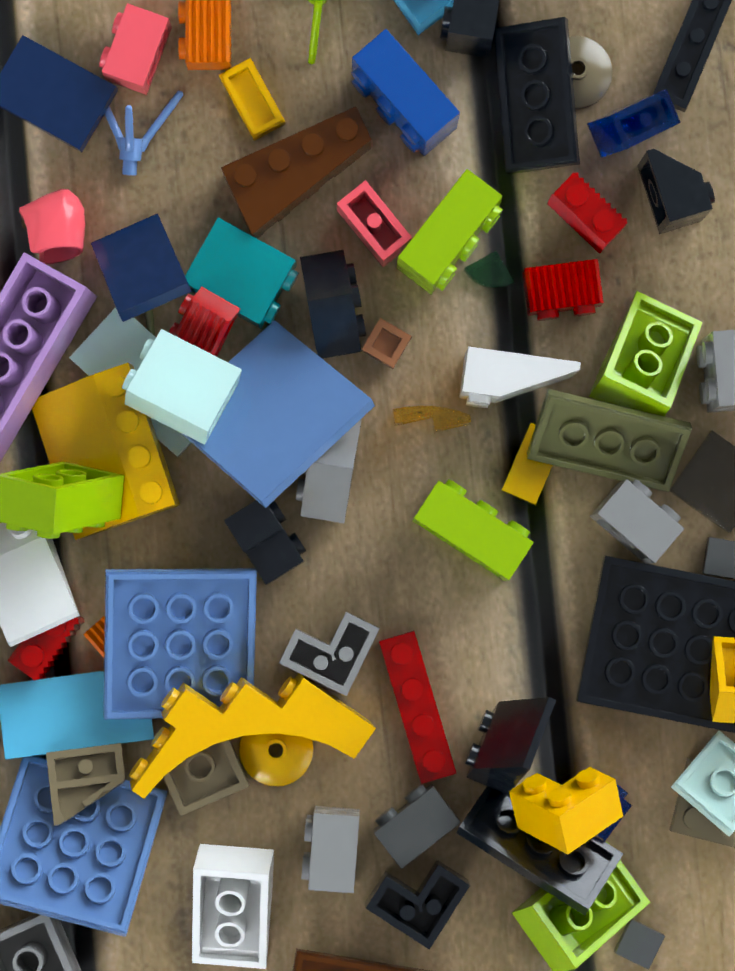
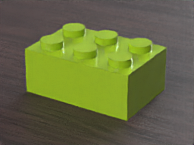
[397,169,503,295]
[0,461,124,539]
[412,479,534,581]

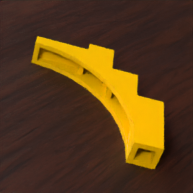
[129,673,376,799]

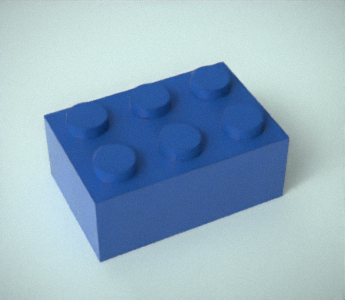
[351,29,460,156]

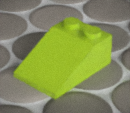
[589,291,703,416]
[512,842,650,971]

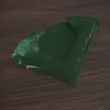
[464,251,514,288]

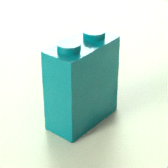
[185,217,299,329]

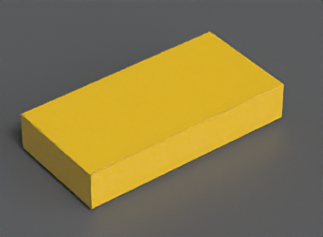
[219,58,286,141]
[501,423,553,505]

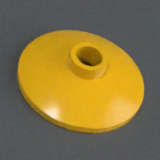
[239,733,313,786]

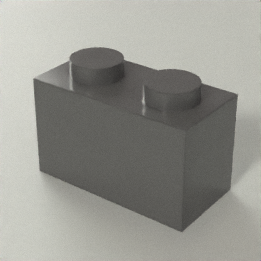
[374,784,461,869]

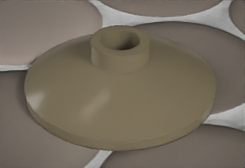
[569,36,612,109]

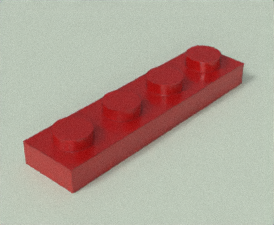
[379,631,457,784]

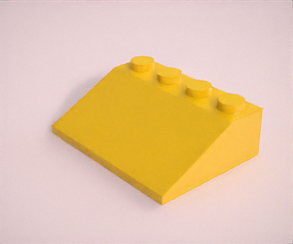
[32,363,180,540]

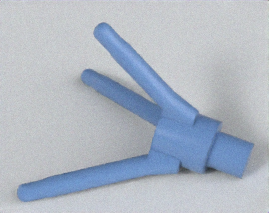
[105,90,183,176]

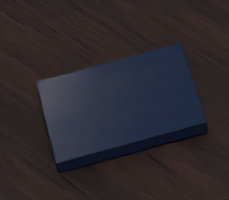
[0,35,118,152]
[91,213,192,322]

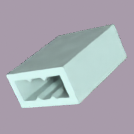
[122,329,242,445]

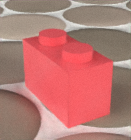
[99,3,172,95]
[337,180,412,267]

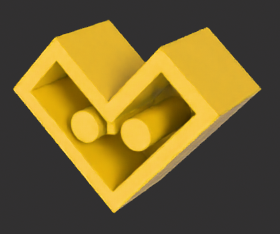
[509,767,623,855]

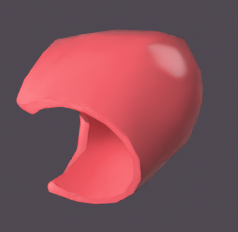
[19,189,86,265]

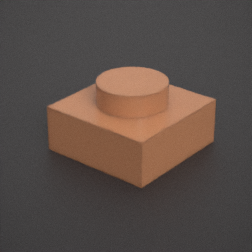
[361,318,412,369]

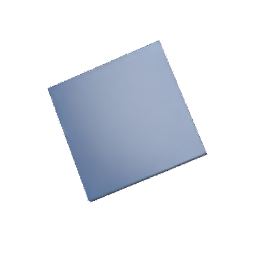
[181,320,375,508]
[103,568,257,720]
[0,756,168,937]

